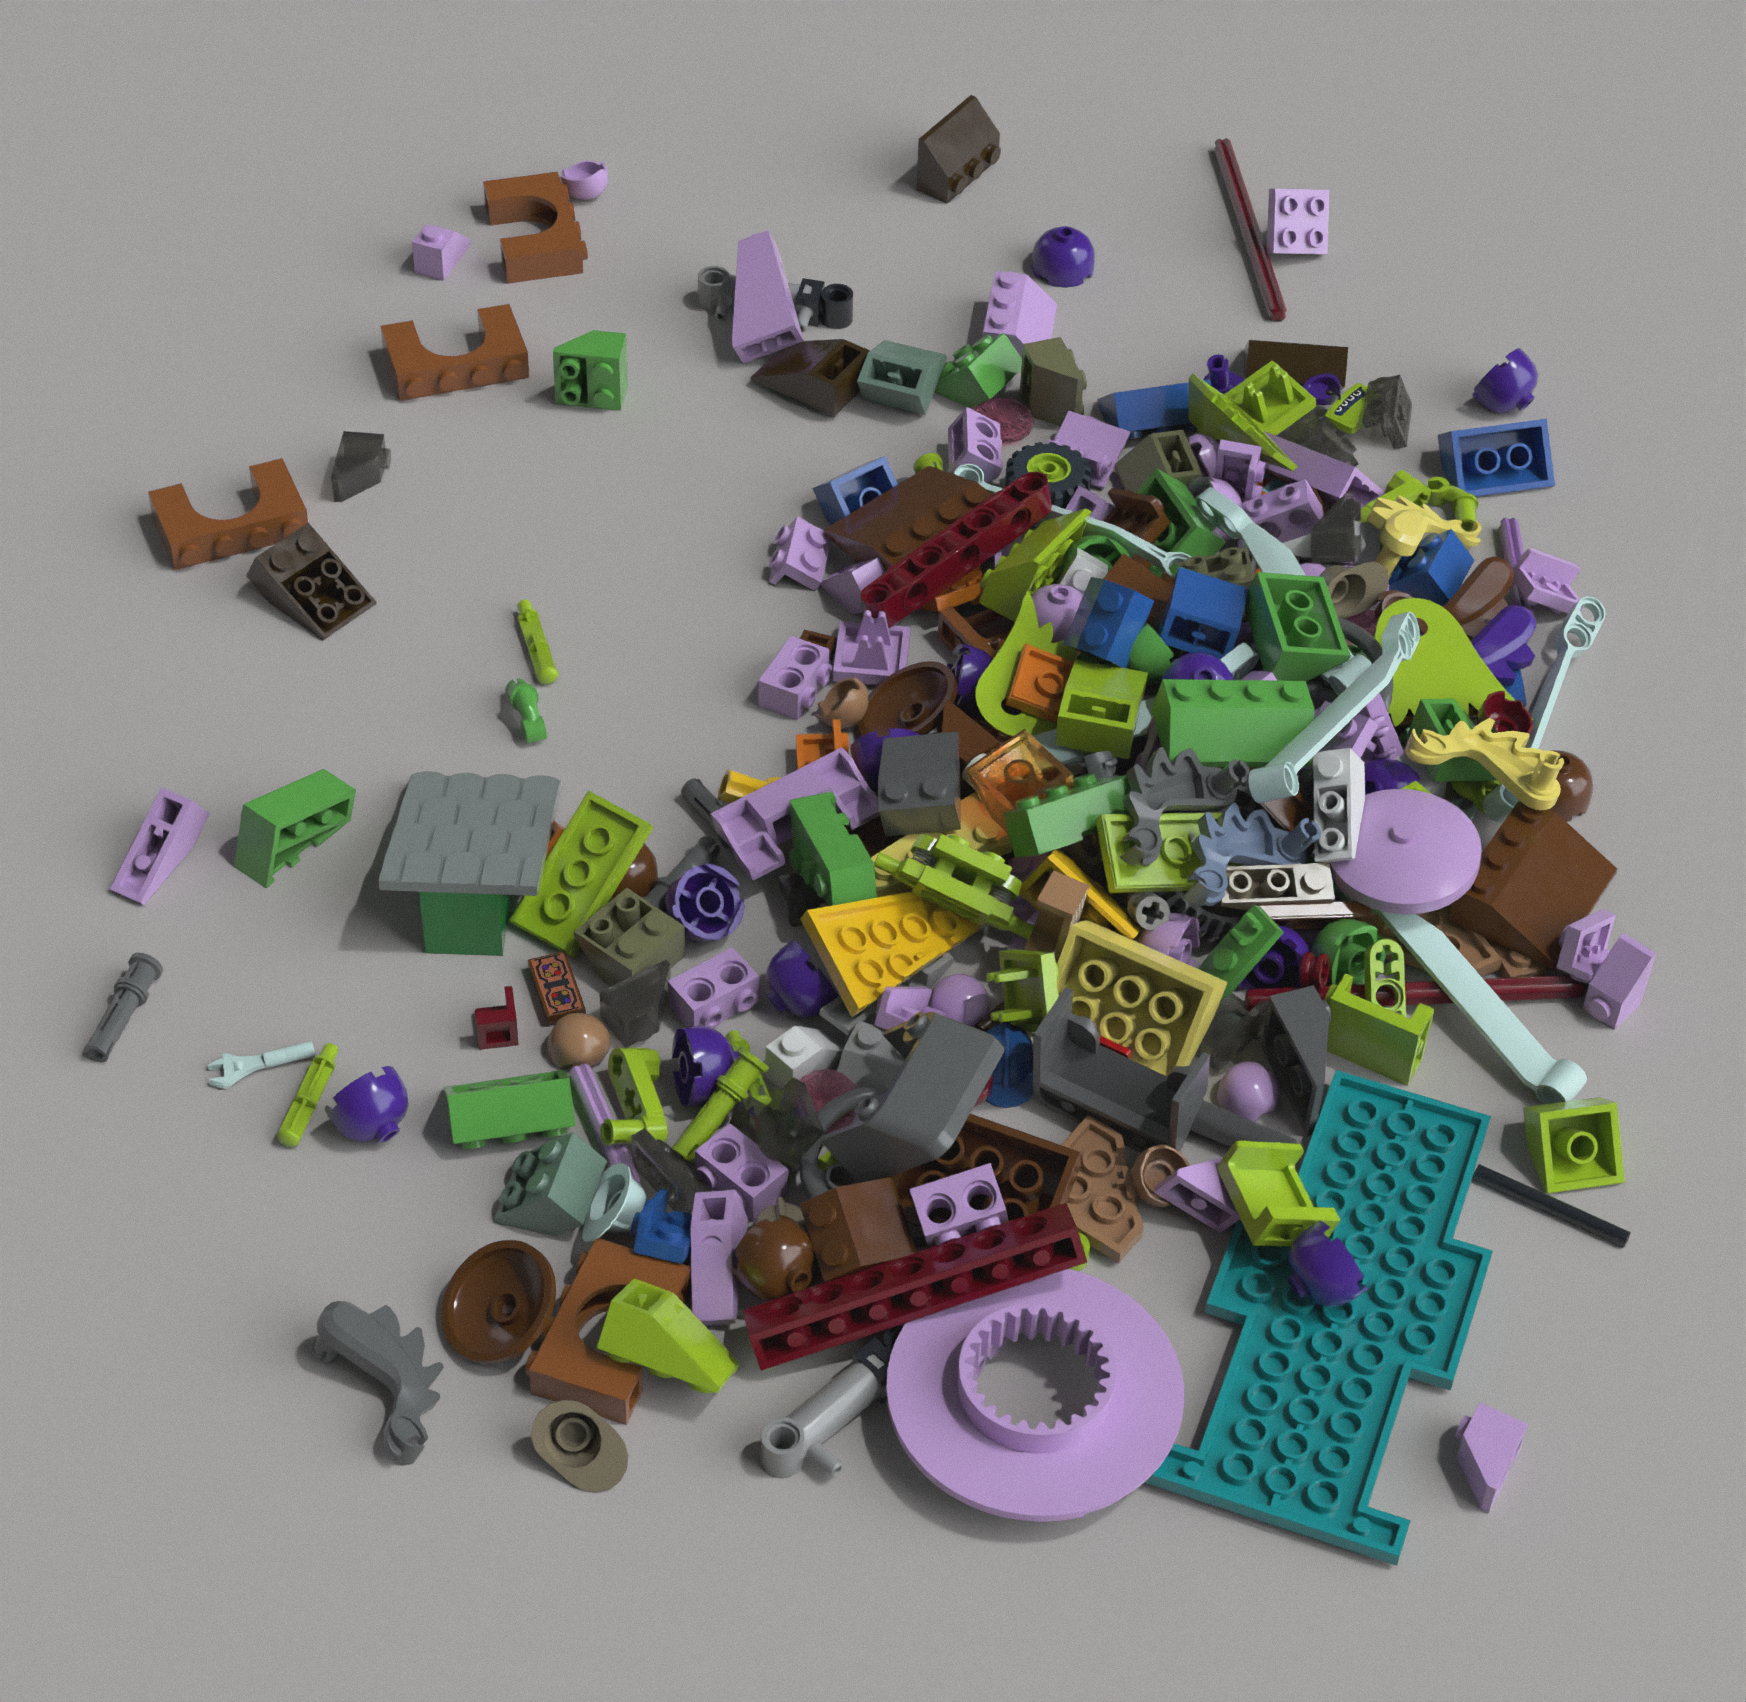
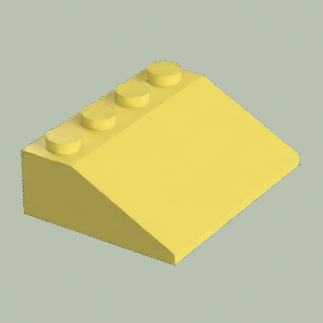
[1032,920,1228,1077]

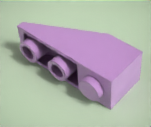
[691,1190,748,1326]

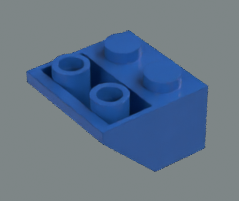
[1388,529,1475,606]
[1157,566,1248,659]

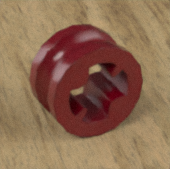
[1300,952,1329,989]

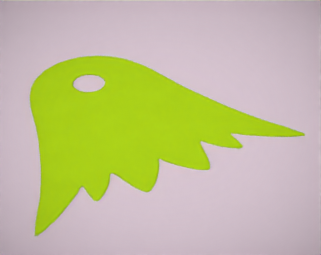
[975,590,1078,739]
[1375,598,1534,727]

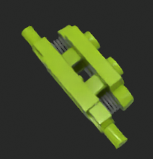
[874,834,1035,940]

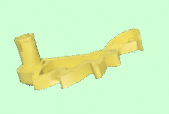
[1367,496,1482,579]
[1405,718,1564,810]

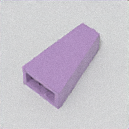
[732,230,804,363]
[1264,431,1385,515]

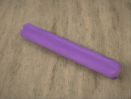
[1499,517,1534,613]

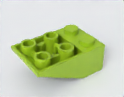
[1055,659,1148,759]
[597,1278,740,1393]

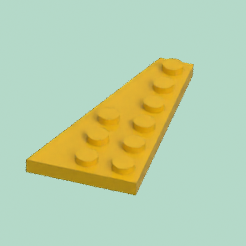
[800,892,1001,1017]

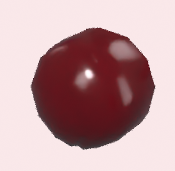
[1477,691,1533,735]

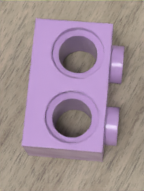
[948,407,1003,484]
[1242,479,1325,543]
[758,636,833,720]
[667,947,759,1029]
[695,1123,788,1222]
[910,1163,1008,1247]

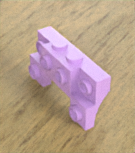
[711,747,880,881]

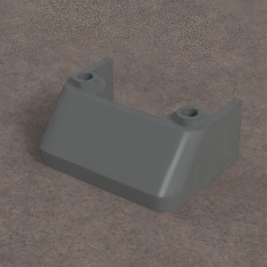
[1033,987,1210,1153]
[820,1012,1004,1183]

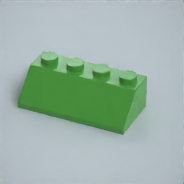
[1152,679,1314,767]

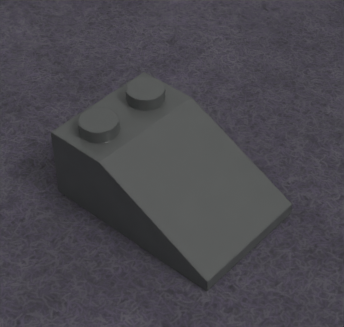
[878,731,961,836]
[1261,985,1332,1136]

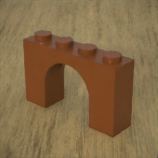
[483,172,588,284]
[380,304,529,401]
[148,458,308,570]
[525,1238,691,1425]

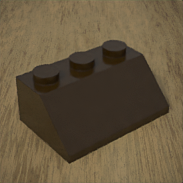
[916,95,1001,204]
[1244,340,1348,395]

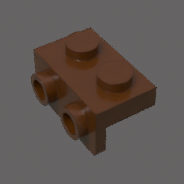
[1103,488,1170,545]

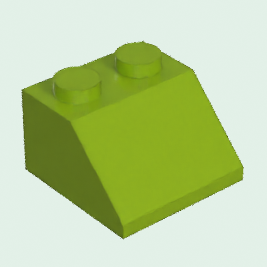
[1523,1097,1625,1193]

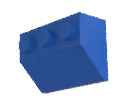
[1097,379,1211,440]
[1437,419,1555,497]

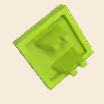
[1224,360,1316,436]
[986,949,1059,1033]

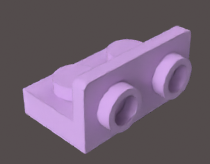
[874,986,946,1030]

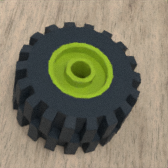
[1004,442,1092,528]

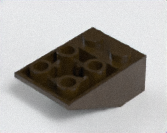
[751,339,870,417]
[246,522,377,640]

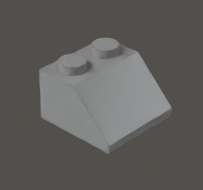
[828,1020,905,1117]

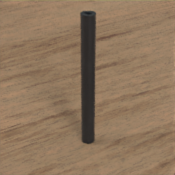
[1473,1164,1631,1247]

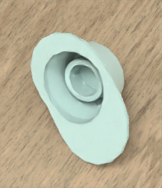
[582,1163,646,1243]

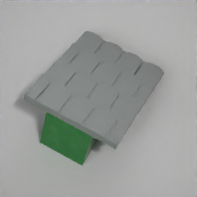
[379,771,561,956]

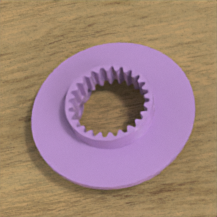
[886,1269,1184,1522]

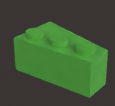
[234,769,356,888]
[1003,773,1132,858]
[789,791,877,906]

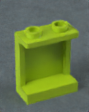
[1325,974,1434,1086]
[1216,1141,1341,1246]

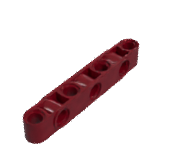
[860,472,1052,628]

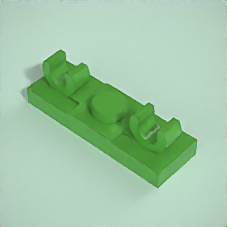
[1198,905,1284,1009]

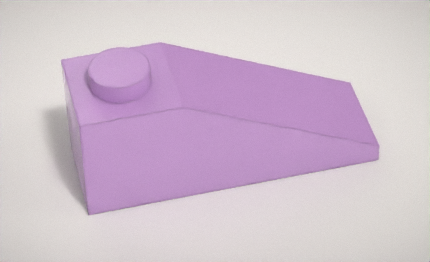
[109,787,210,905]

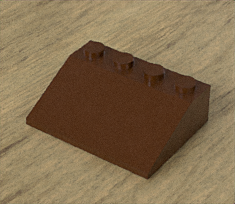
[824,466,991,571]
[1449,800,1618,969]
[892,1113,1081,1237]

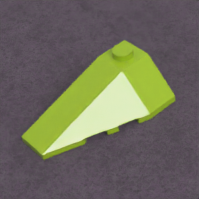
[1189,373,1298,472]

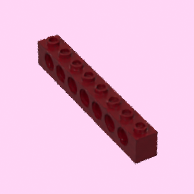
[743,1203,1087,1371]

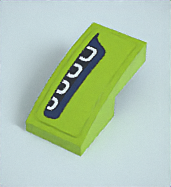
[1322,383,1387,435]

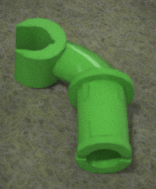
[505,678,547,743]

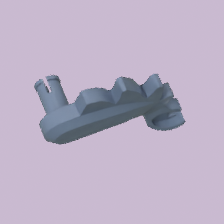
[1184,802,1321,906]

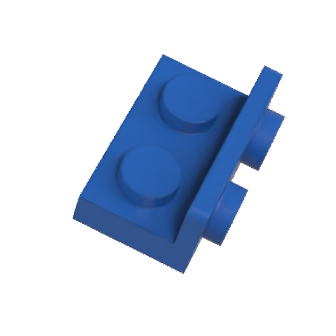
[630,1188,692,1264]

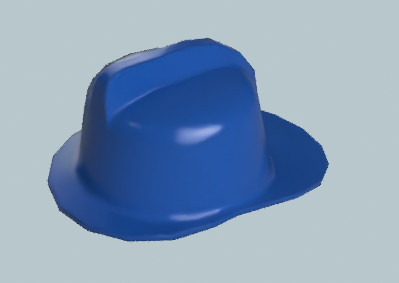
[985,1021,1033,1108]

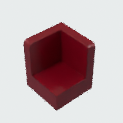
[475,986,519,1050]

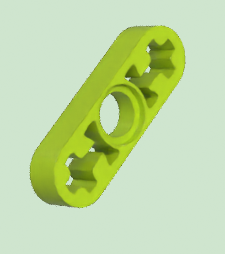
[1364,939,1406,1017]

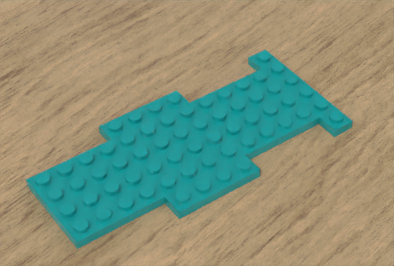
[1144,1070,1493,1566]

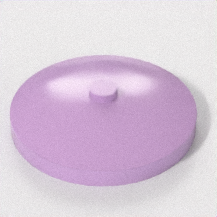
[1329,789,1481,914]

